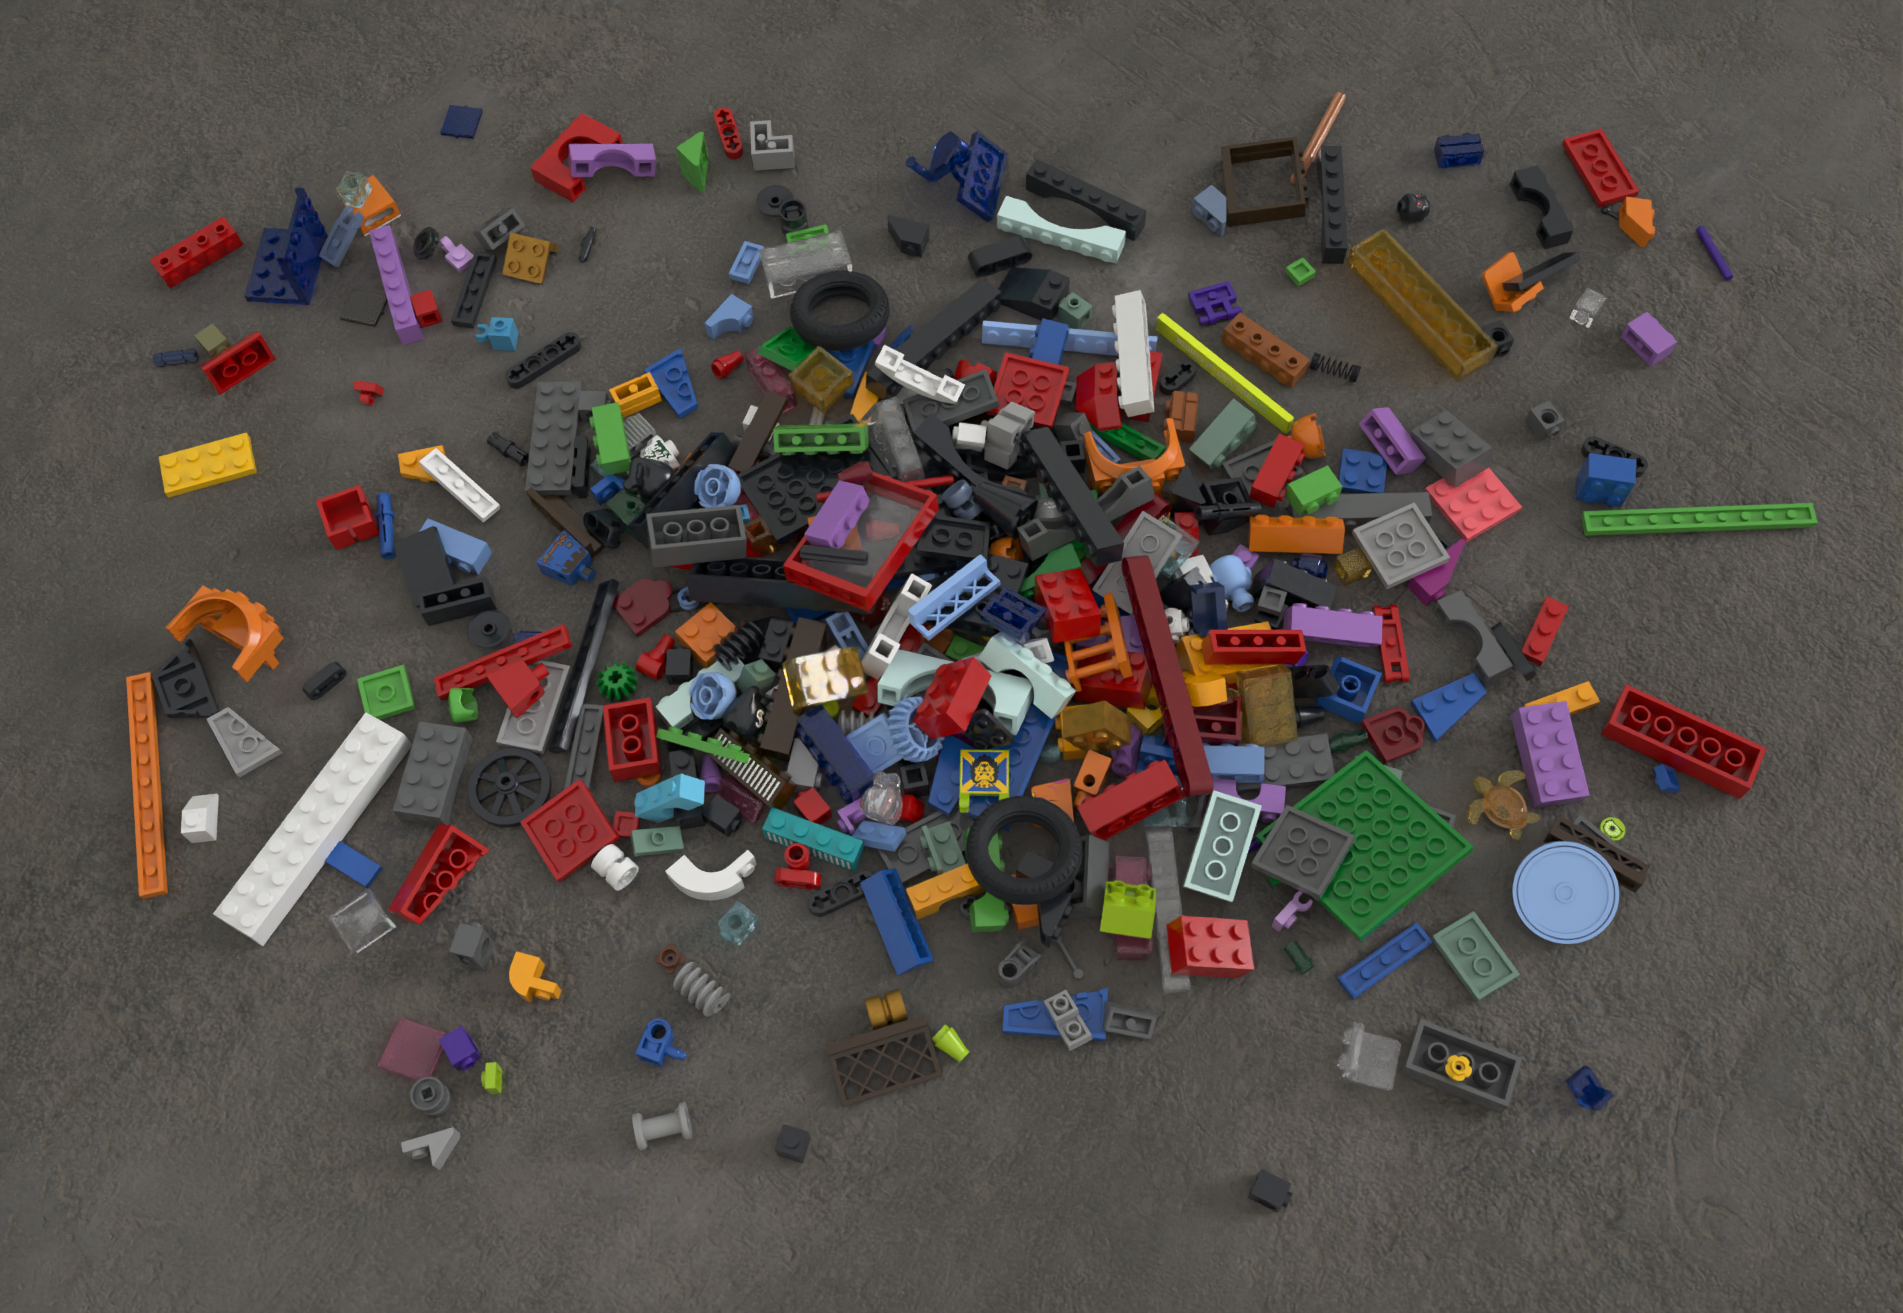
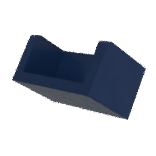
[1190,582,1228,636]

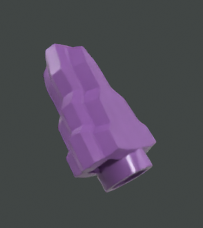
[1111,723,1142,779]

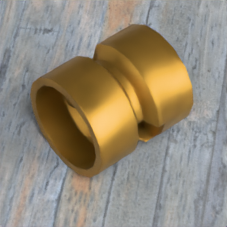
[864,988,908,1030]

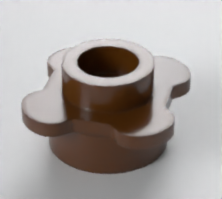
[655,944,686,974]

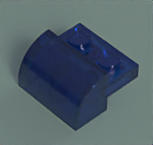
[980,587,1046,644]

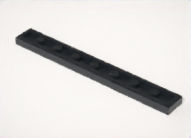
[548,579,619,754]

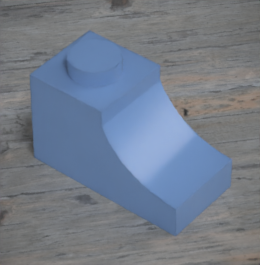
[705,294,754,339]

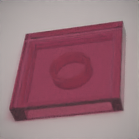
[378,1018,447,1081]

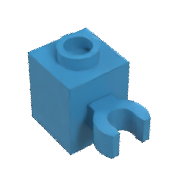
[476,317,519,351]

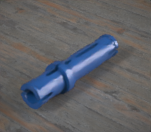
[375,492,396,559]

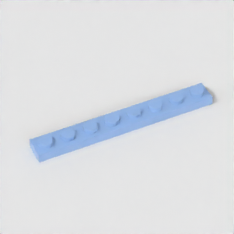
[982,321,1157,356]

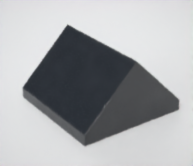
[1169,465,1206,526]

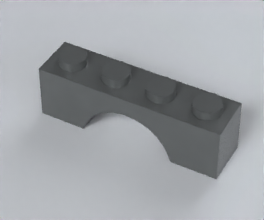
[1432,590,1513,687]

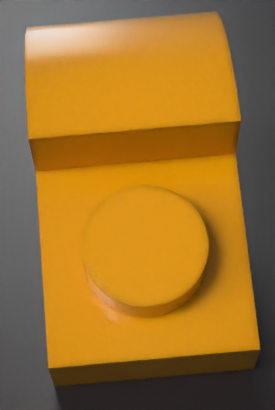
[1182,671,1227,707]
[509,951,562,1003]

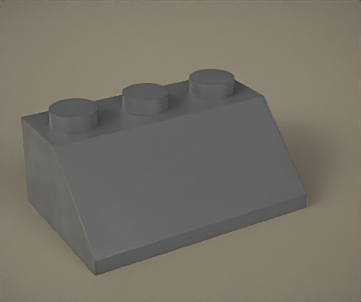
[1052,835,1109,918]

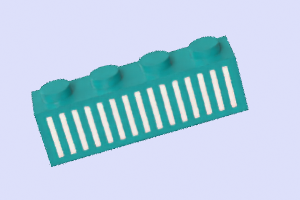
[762,807,865,872]

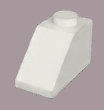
[181,794,219,843]

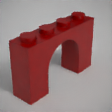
[530,113,623,203]

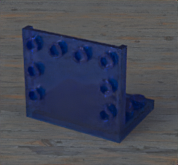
[244,187,328,305]

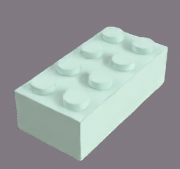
[1182,790,1262,903]

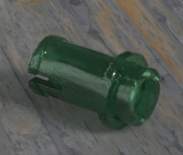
[1284,940,1314,975]

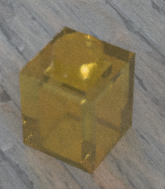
[1333,547,1372,586]

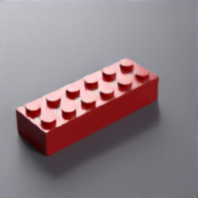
[1601,684,1767,799]

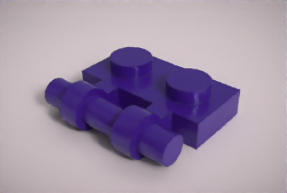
[1188,281,1242,325]

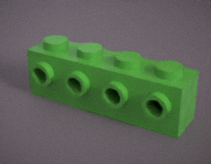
[773,424,869,455]

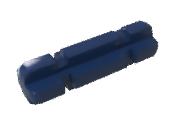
[153,348,198,366]

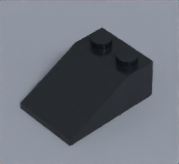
[998,267,1070,321]

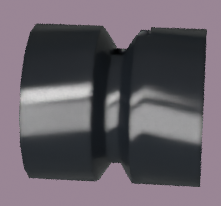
[779,199,808,236]

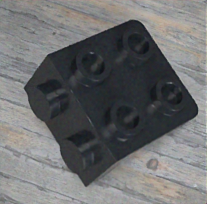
[961,707,1015,750]

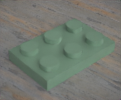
[1431,911,1520,1003]

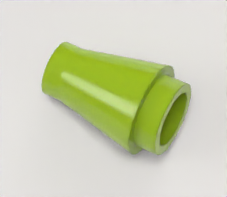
[932,1024,970,1063]

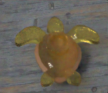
[1468,770,1540,840]

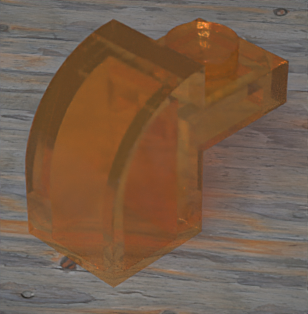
[744,516,793,556]

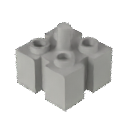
[981,401,1035,470]

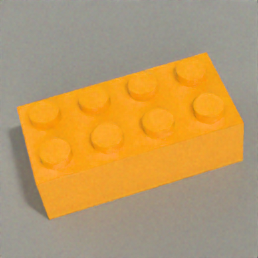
[1175,621,1283,685]

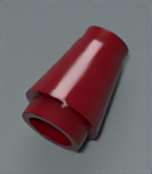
[837,461,874,485]

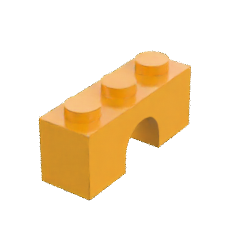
[906,863,985,920]

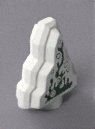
[627,435,680,475]

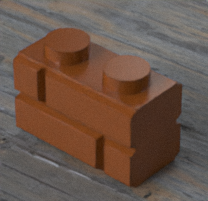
[1163,391,1199,443]

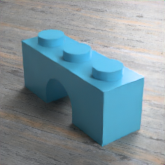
[635,774,705,823]

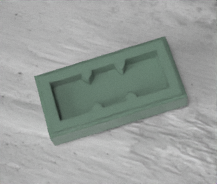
[630,826,684,856]

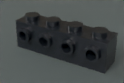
[923,589,1021,638]

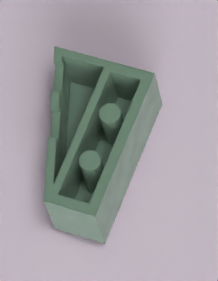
[1189,398,1258,472]

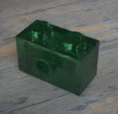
[606,488,645,542]

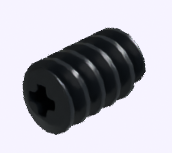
[713,620,765,671]

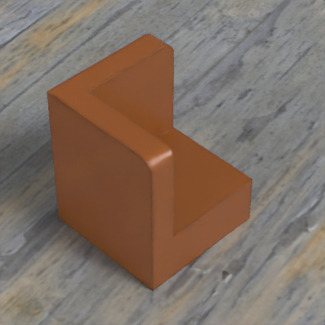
[921,625,953,655]

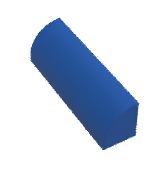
[860,868,934,976]

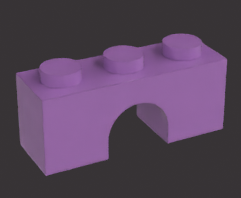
[1208,778,1286,824]

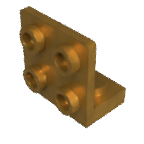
[502,233,559,284]

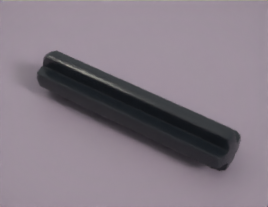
[800,545,869,566]

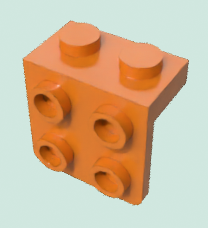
[1482,252,1544,313]

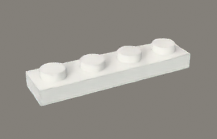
[419,448,500,523]

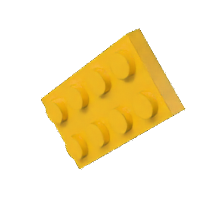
[159,433,257,498]

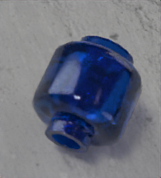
[1292,553,1328,579]

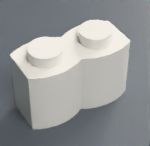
[951,422,987,452]

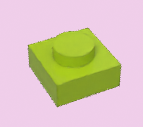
[481,1062,502,1094]

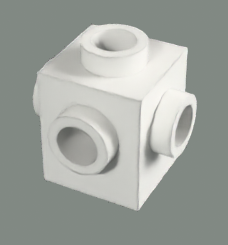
[1165,608,1190,644]

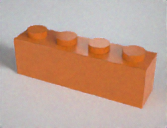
[1248,515,1345,554]

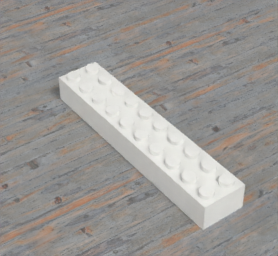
[213,713,412,946]

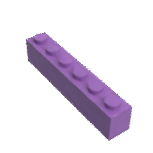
[369,225,424,345]

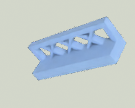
[908,555,1001,641]

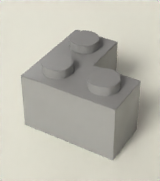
[750,120,795,171]

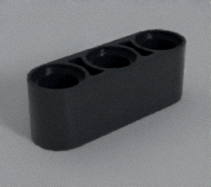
[968,236,1033,278]
[1270,665,1340,699]

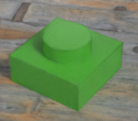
[1285,258,1316,287]

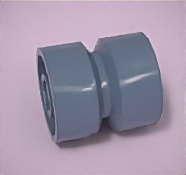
[941,480,982,520]

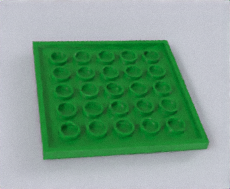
[1256,750,1474,942]

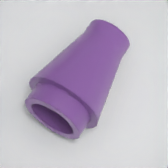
[700,755,723,793]

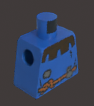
[537,530,596,586]

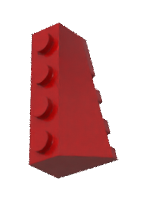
[388,824,489,924]

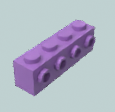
[1283,603,1383,648]

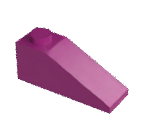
[1407,538,1466,606]

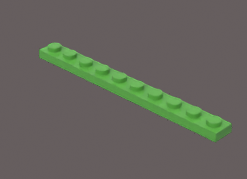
[1581,503,1818,536]

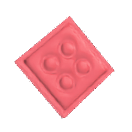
[1424,468,1522,543]

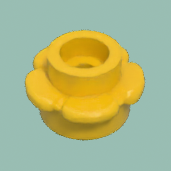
[1445,1055,1472,1081]

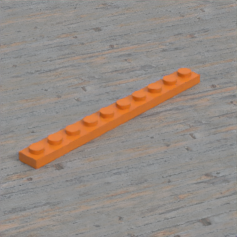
[126,672,168,899]

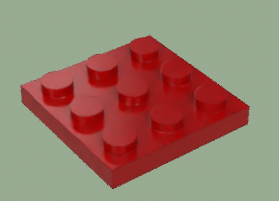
[987,352,1070,430]
[520,779,620,882]

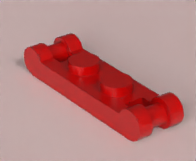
[1372,605,1409,684]

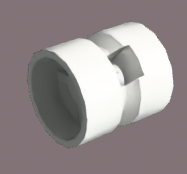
[591,844,639,891]

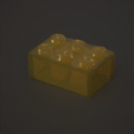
[782,646,868,710]
[1236,663,1298,747]

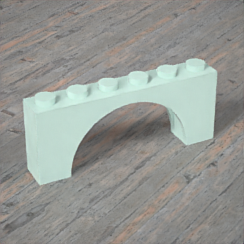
[878,649,1034,735]

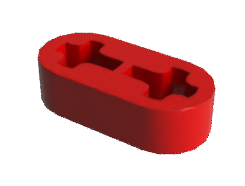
[774,868,822,890]

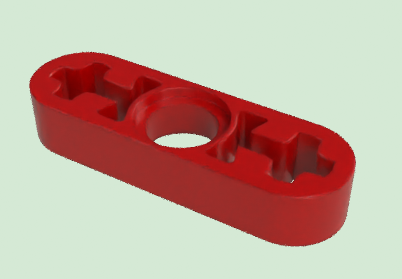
[714,107,743,159]

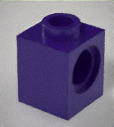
[439,1026,482,1071]

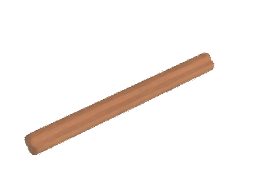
[1290,92,1346,185]

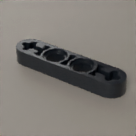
[505,332,581,389]

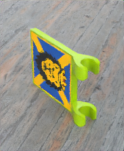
[959,749,1009,813]

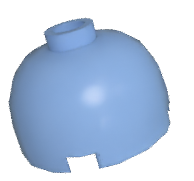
[694,464,741,508]
[689,672,736,720]

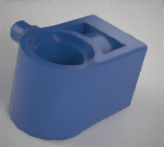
[635,1018,687,1067]

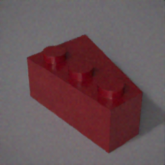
[1163,695,1241,746]

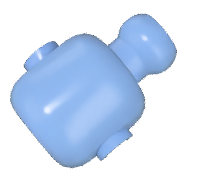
[1210,555,1254,612]

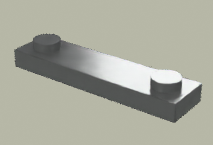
[564,704,604,792]

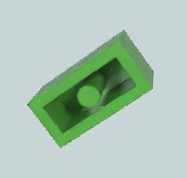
[1285,465,1343,517]

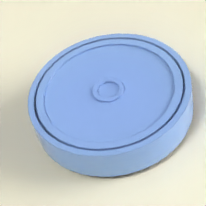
[1512,841,1619,944]

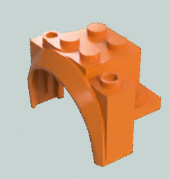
[1083,418,1185,498]
[165,585,283,682]

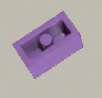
[1621,312,1677,367]

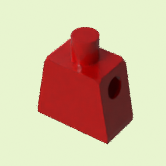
[487,661,550,719]

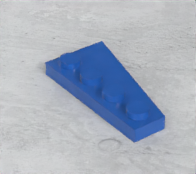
[1002,988,1108,1041]

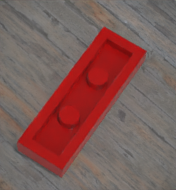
[1521,596,1569,666]

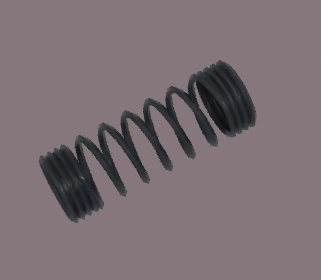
[1309,352,1361,382]

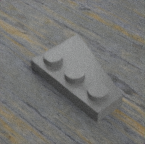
[207,707,283,778]

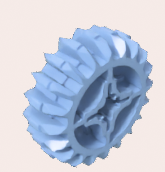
[886,696,945,763]

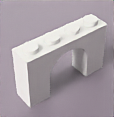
[857,573,932,680]

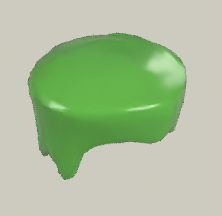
[448,688,478,724]

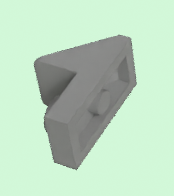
[401,1127,461,1170]

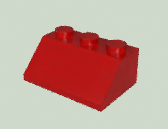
[199,331,276,395]

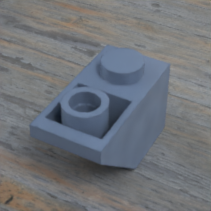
[1191,185,1226,237]

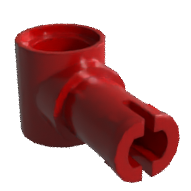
[636,634,675,681]

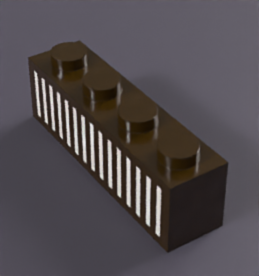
[705,728,798,810]

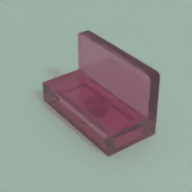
[716,774,766,823]

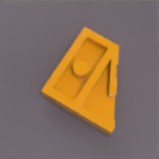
[398,445,445,483]

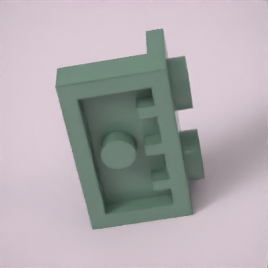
[919,821,966,876]

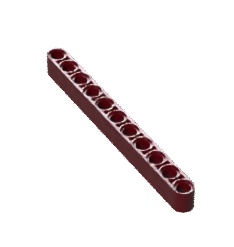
[1121,555,1214,797]

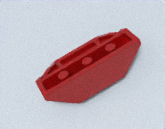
[1075,362,1122,431]

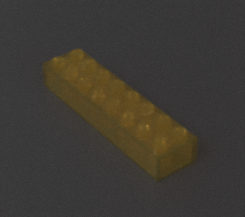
[1346,228,1498,382]

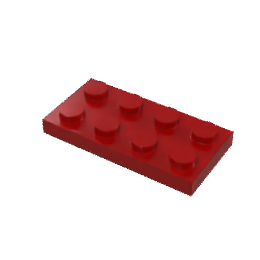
[1562,128,1639,207]

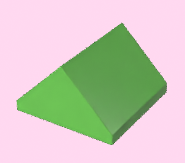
[676,132,709,193]

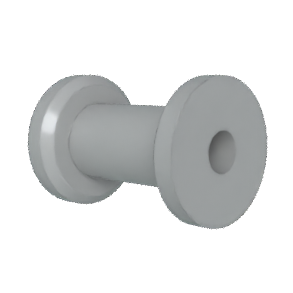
[632,1102,692,1151]

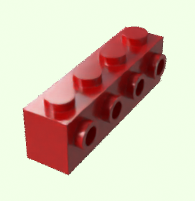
[149,216,243,288]
[1201,630,1306,665]

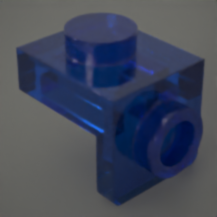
[1565,1065,1614,1111]

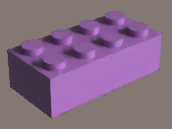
[1511,701,1590,809]

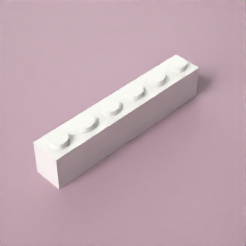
[1112,290,1154,417]

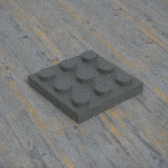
[1251,805,1355,900]

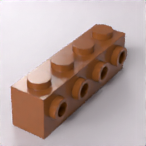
[1222,313,1310,389]

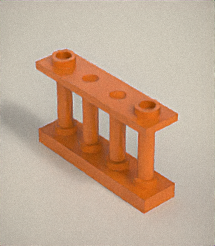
[1064,592,1133,692]

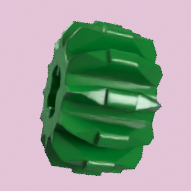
[596,661,638,703]

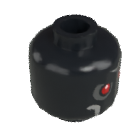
[1397,193,1430,222]

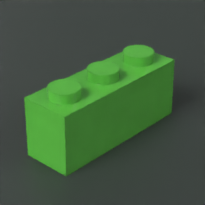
[589,402,631,476]

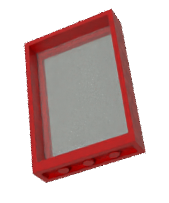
[783,471,939,612]

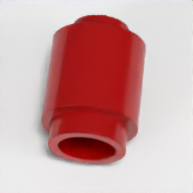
[784,843,811,871]

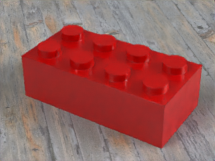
[1077,760,1186,841]

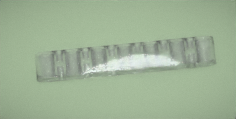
[1146,825,1191,994]

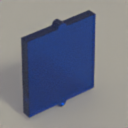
[440,105,483,139]

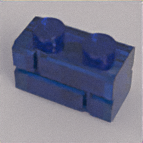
[1434,133,1484,168]

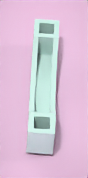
[997,196,1126,264]

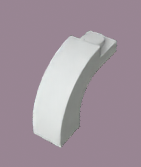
[665,850,757,901]

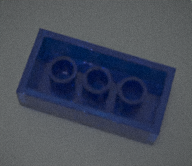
[796,703,879,805]

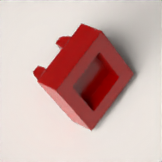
[353,381,384,406]

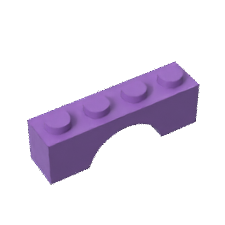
[569,144,656,177]

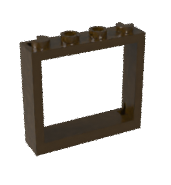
[1221,136,1309,227]

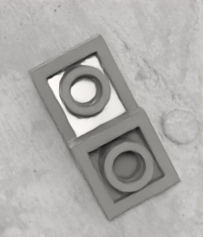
[1044,990,1092,1051]

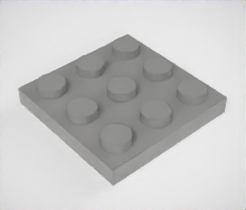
[1352,502,1450,589]

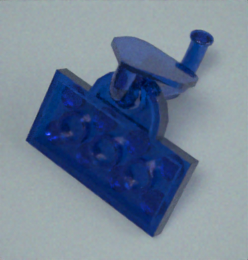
[905,131,1008,222]

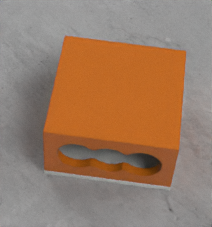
[337,175,401,236]

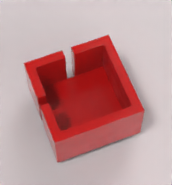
[316,485,379,550]

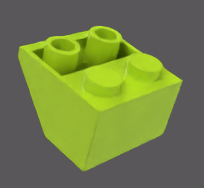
[1100,881,1156,939]

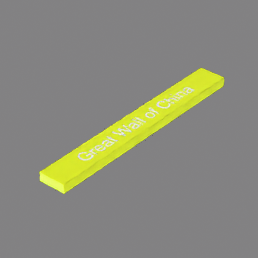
[1156,313,1294,434]

